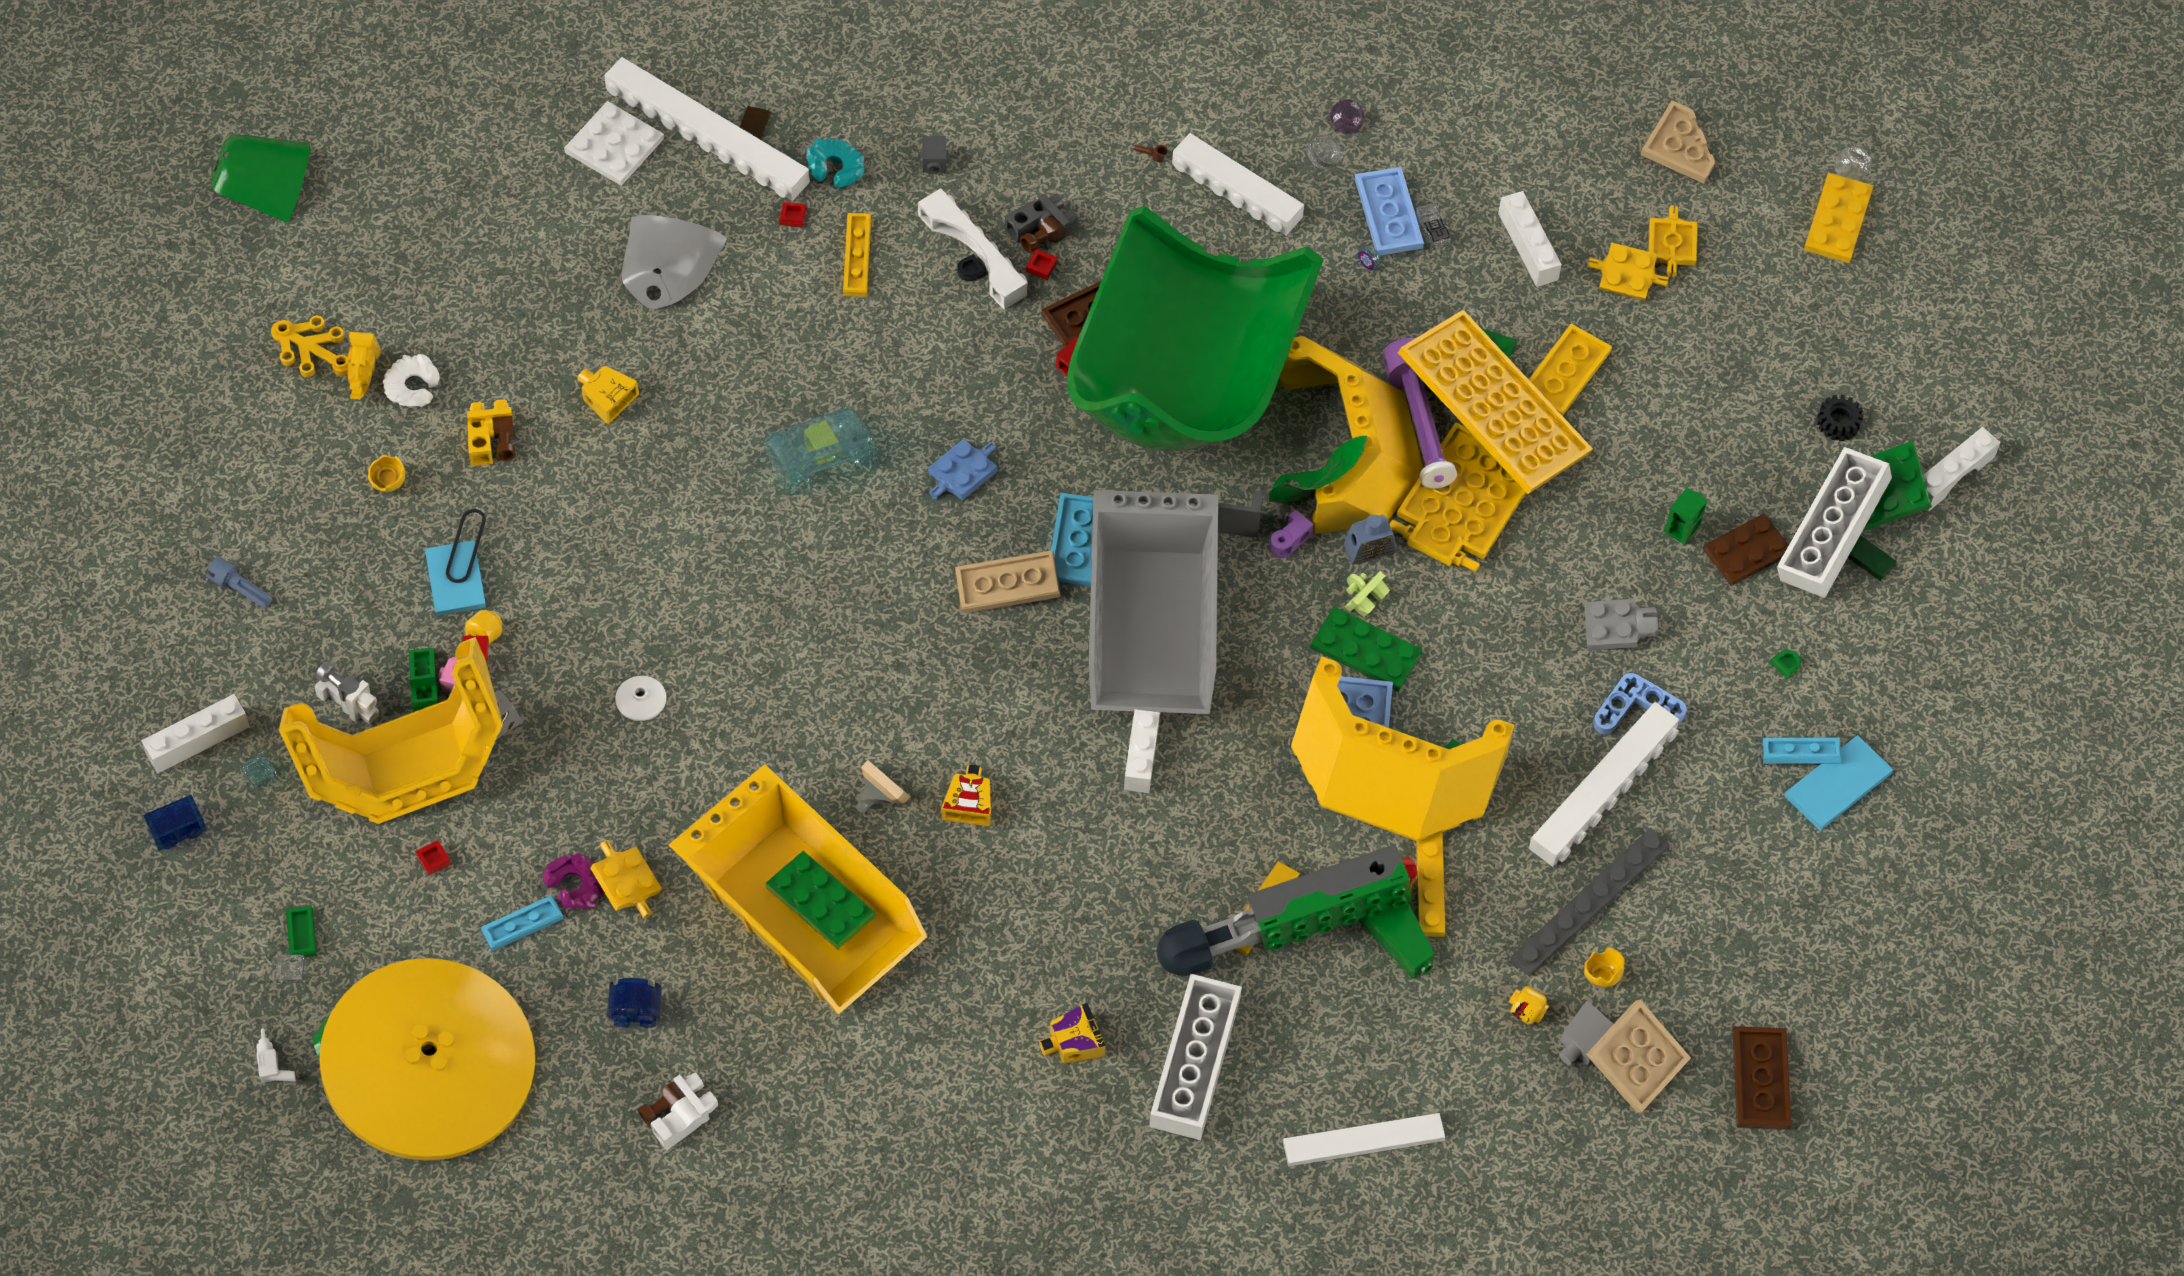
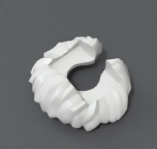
[382,354,440,408]

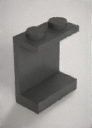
[1198,484,1263,538]

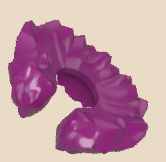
[543,853,605,909]

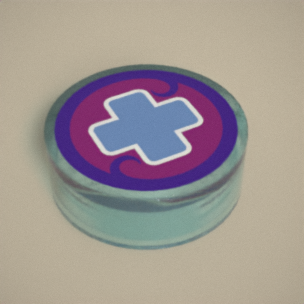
[1357,246,1381,271]

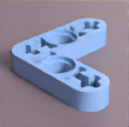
[1593,673,1687,734]

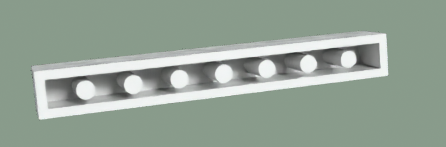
[1529,702,1679,867]

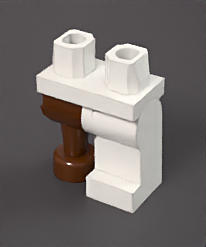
[637,1073,718,1150]

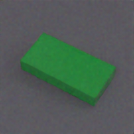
[286,906,317,959]

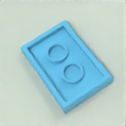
[425,540,486,616]

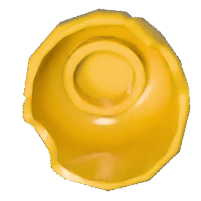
[368,455,406,492]
[1584,947,1625,987]

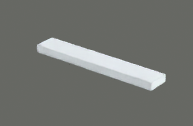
[1283,1113,1445,1167]

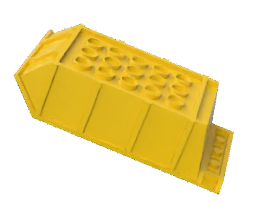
[668,764,927,1015]

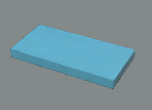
[1051,493,1093,586]
[1784,735,1893,831]

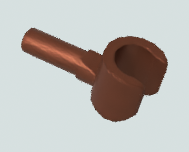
[1134,144,1168,163]

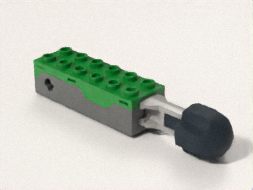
[1156,844,1418,976]

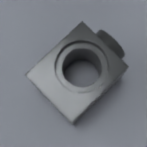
[922,136,946,174]

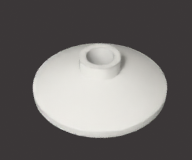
[615,676,666,721]

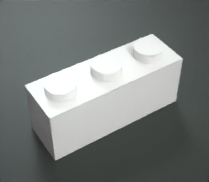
[1124,709,1160,793]

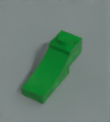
[409,647,439,712]

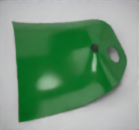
[1269,436,1367,503]

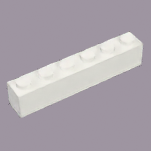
[1172,133,1304,236]

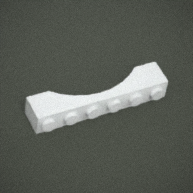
[918,188,1028,310]

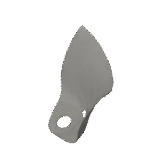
[621,215,727,309]

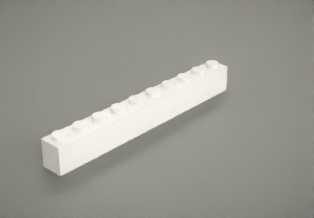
[604,57,810,201]

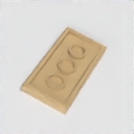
[955,550,1061,613]

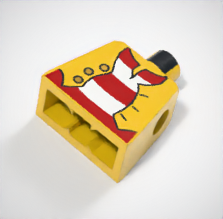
[942,765,991,826]

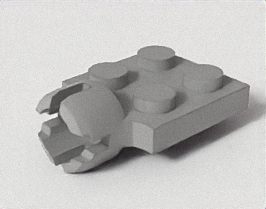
[1584,599,1659,650]

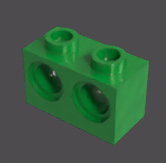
[1664,487,1708,545]

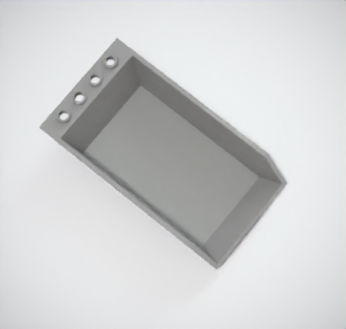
[1089,490,1218,714]

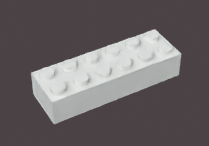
[1777,447,1892,598]
[1149,974,1242,1140]

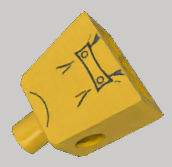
[578,366,639,424]

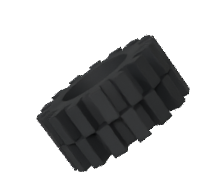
[1817,394,1864,441]

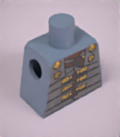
[1344,515,1396,565]

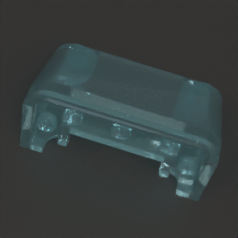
[764,407,878,495]

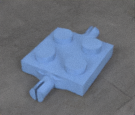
[928,439,998,501]

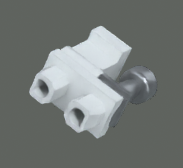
[315,661,379,724]

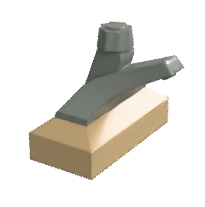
[855,760,911,814]

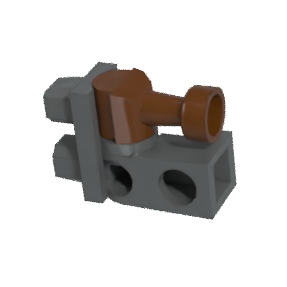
[1005,194,1078,253]

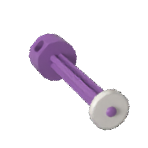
[1382,338,1457,489]

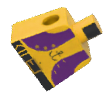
[1039,1003,1106,1064]

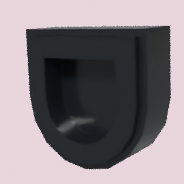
[957,254,985,281]

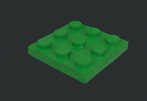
[1863,441,1932,531]

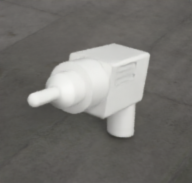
[256,1028,296,1083]

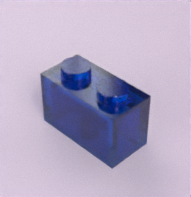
[143,794,207,851]

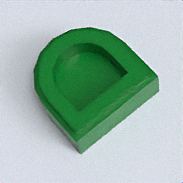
[1770,650,1801,679]

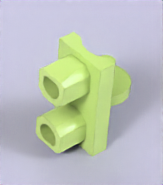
[1345,571,1390,617]

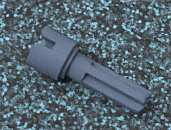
[205,556,273,608]

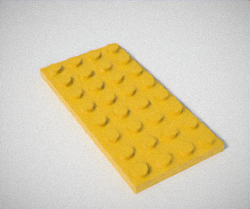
[1398,310,1593,494]

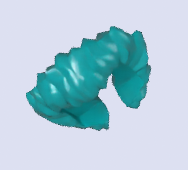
[807,137,865,189]

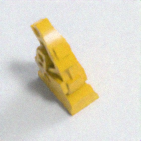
[348,332,381,400]

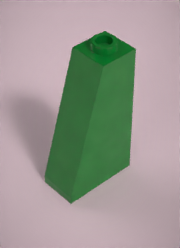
[1358,903,1435,979]

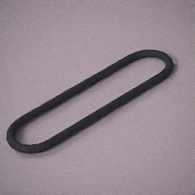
[446,509,486,583]

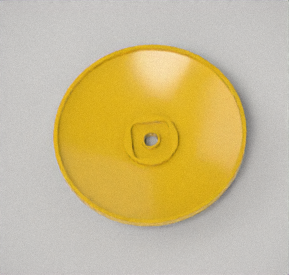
[319,958,535,1161]

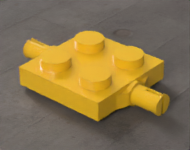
[1648,205,1697,277]
[1588,242,1669,301]
[590,840,662,919]

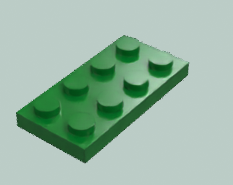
[1310,606,1423,692]
[766,851,876,950]

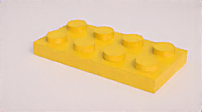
[1804,173,1874,263]
[1528,324,1612,416]

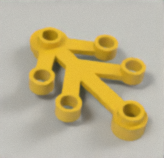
[271,315,348,377]

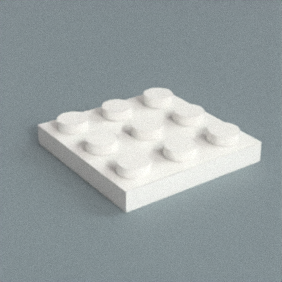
[564,101,664,186]

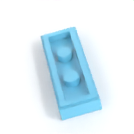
[1763,738,1841,764]
[481,895,564,952]

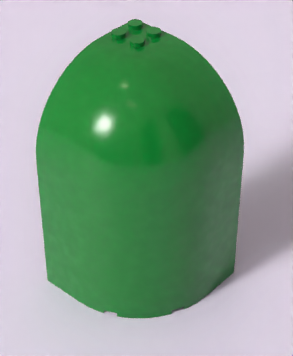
[1067,205,1324,452]

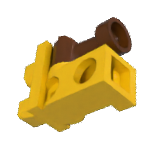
[467,399,516,466]

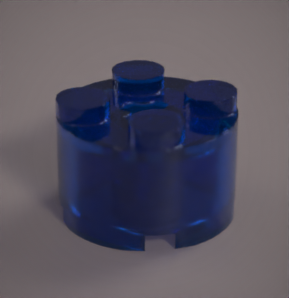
[607,978,662,1028]

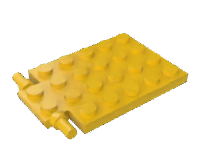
[1389,422,1526,572]

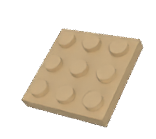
[1586,1000,1691,1113]

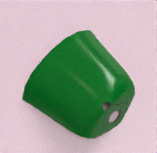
[211,135,310,222]

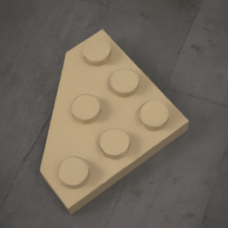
[1641,101,1715,184]

